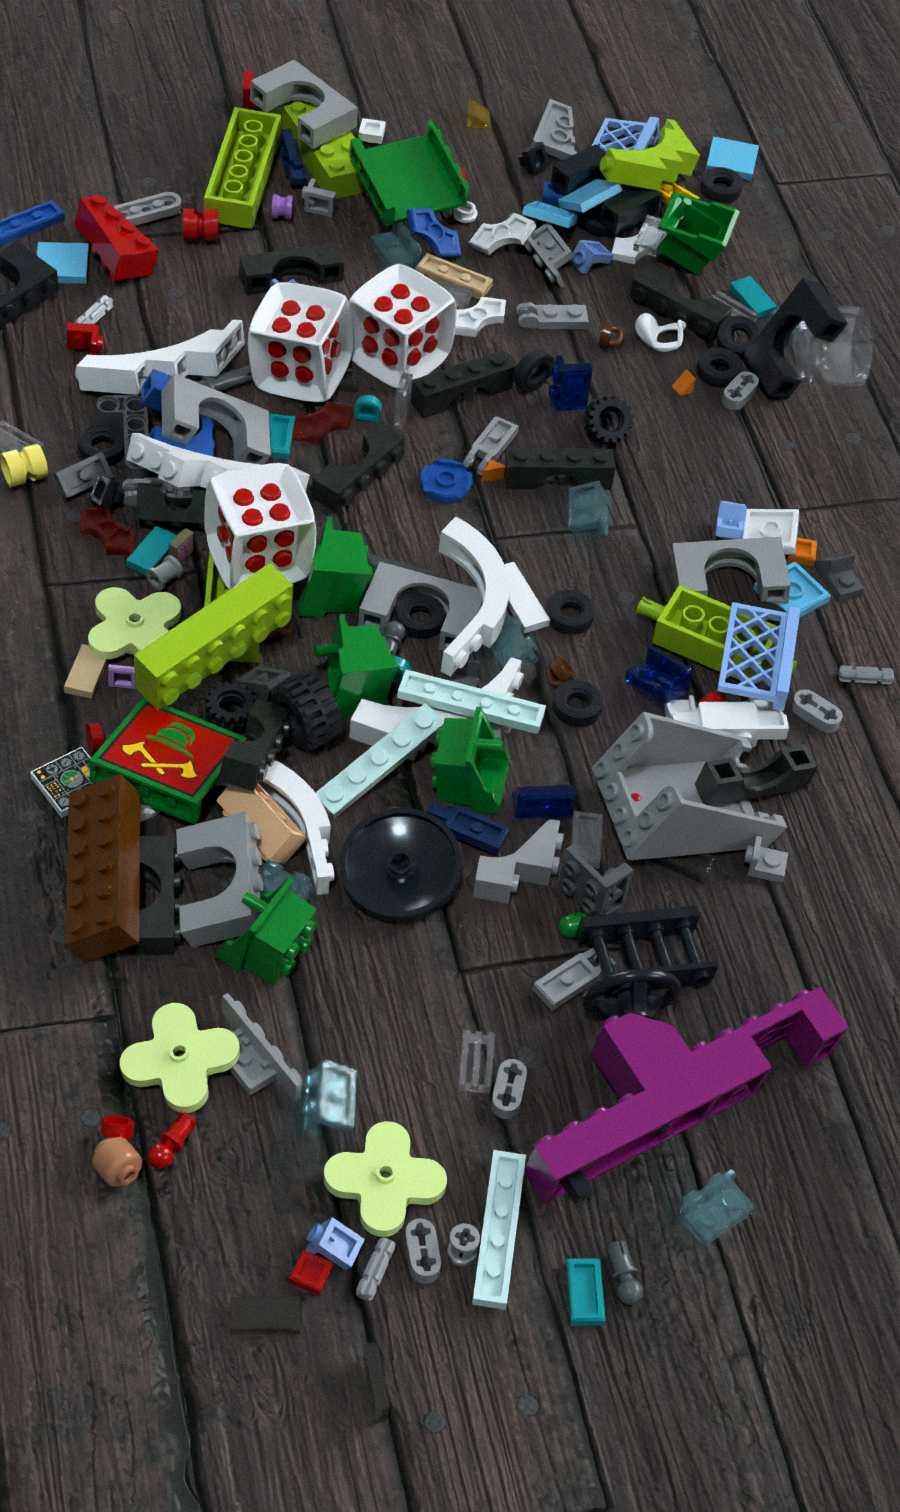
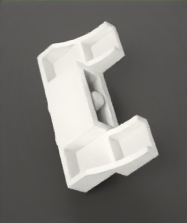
[664,695,789,747]

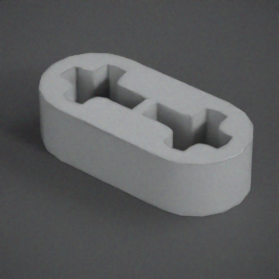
[722,371,759,411]
[792,689,842,733]
[491,1059,527,1119]
[405,1218,441,1284]

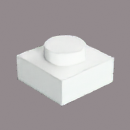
[358,118,386,144]

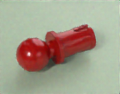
[148,1112,197,1169]

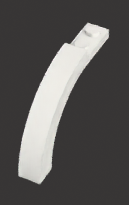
[438,517,509,676]
[213,760,334,895]

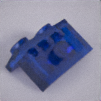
[548,355,593,411]
[625,646,692,704]
[511,785,577,818]

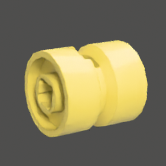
[0,443,48,487]

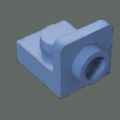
[570,240,614,274]
[305,1217,365,1270]

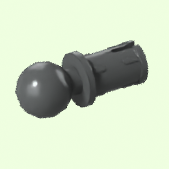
[383,621,406,656]
[606,1241,644,1306]

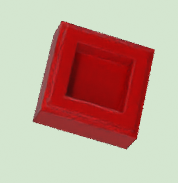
[289,1250,334,1296]

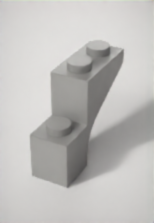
[473,820,564,904]

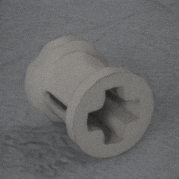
[146,555,183,591]
[447,1223,480,1266]

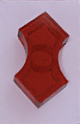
[292,401,353,444]
[80,507,135,556]

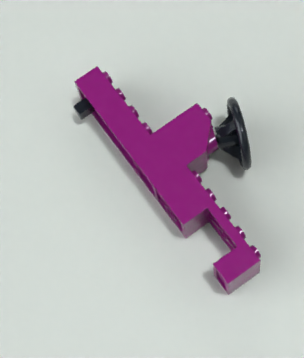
[524,969,849,1205]

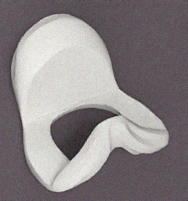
[635,313,686,352]

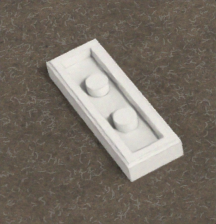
[504,562,550,633]

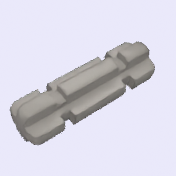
[75,295,113,325]
[838,665,894,685]
[356,1237,396,1301]

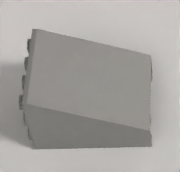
[592,712,787,860]

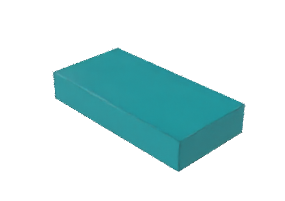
[729,276,778,320]
[269,413,295,460]
[126,526,177,575]
[566,1259,606,1326]

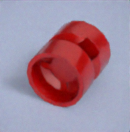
[183,208,218,242]

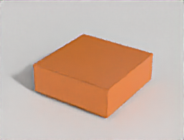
[787,538,817,567]

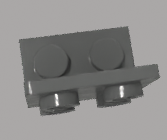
[559,846,633,916]

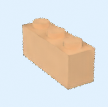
[216,783,307,864]

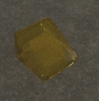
[467,99,490,128]

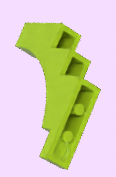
[600,119,700,191]

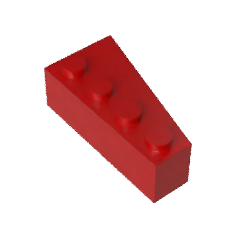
[74,195,159,281]

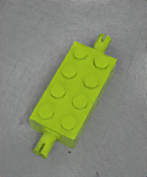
[636,585,797,685]

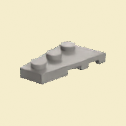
[531,99,577,160]

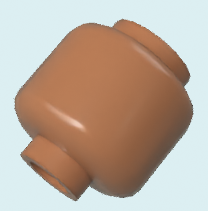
[92,1137,142,1187]

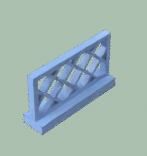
[592,117,659,152]
[717,602,800,711]

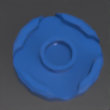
[419,459,473,503]

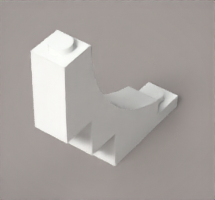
[75,320,245,395]

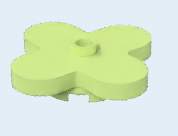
[88,587,181,659]
[120,1003,240,1113]
[323,1121,447,1237]

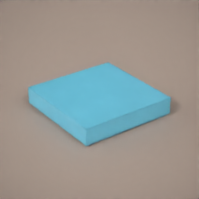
[705,136,759,181]
[557,179,622,212]
[522,201,580,228]
[37,242,89,284]
[753,561,831,618]

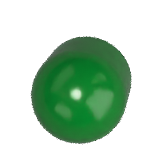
[558,913,586,939]

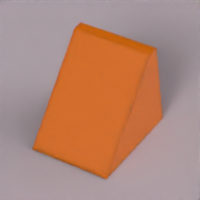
[671,369,696,397]
[481,459,506,482]

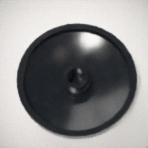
[339,808,462,922]

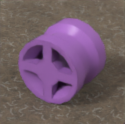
[272,194,293,220]

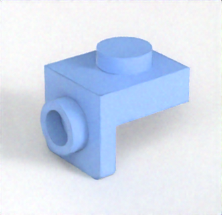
[715,501,747,540]

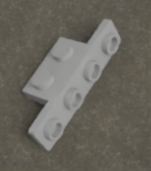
[509,213,574,288]
[222,993,303,1102]

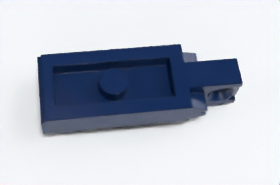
[279,129,306,185]
[427,803,510,856]

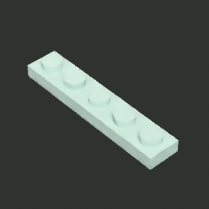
[397,670,546,734]
[315,703,444,819]
[472,1150,526,1310]

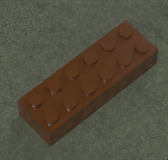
[65,774,140,963]

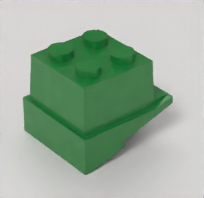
[656,191,739,275]
[297,517,373,617]
[313,614,398,719]
[431,707,510,814]
[215,877,317,984]

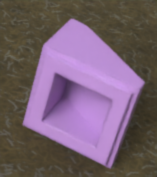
[108,664,136,689]

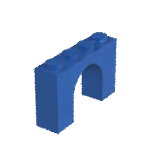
[141,369,215,457]

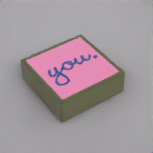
[169,528,194,564]

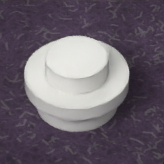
[453,201,477,223]

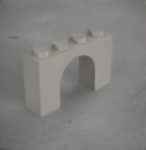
[250,60,358,149]
[161,374,271,465]
[671,537,791,604]
[358,562,482,651]
[176,812,263,948]

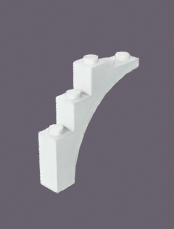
[126,433,310,492]
[349,657,524,761]

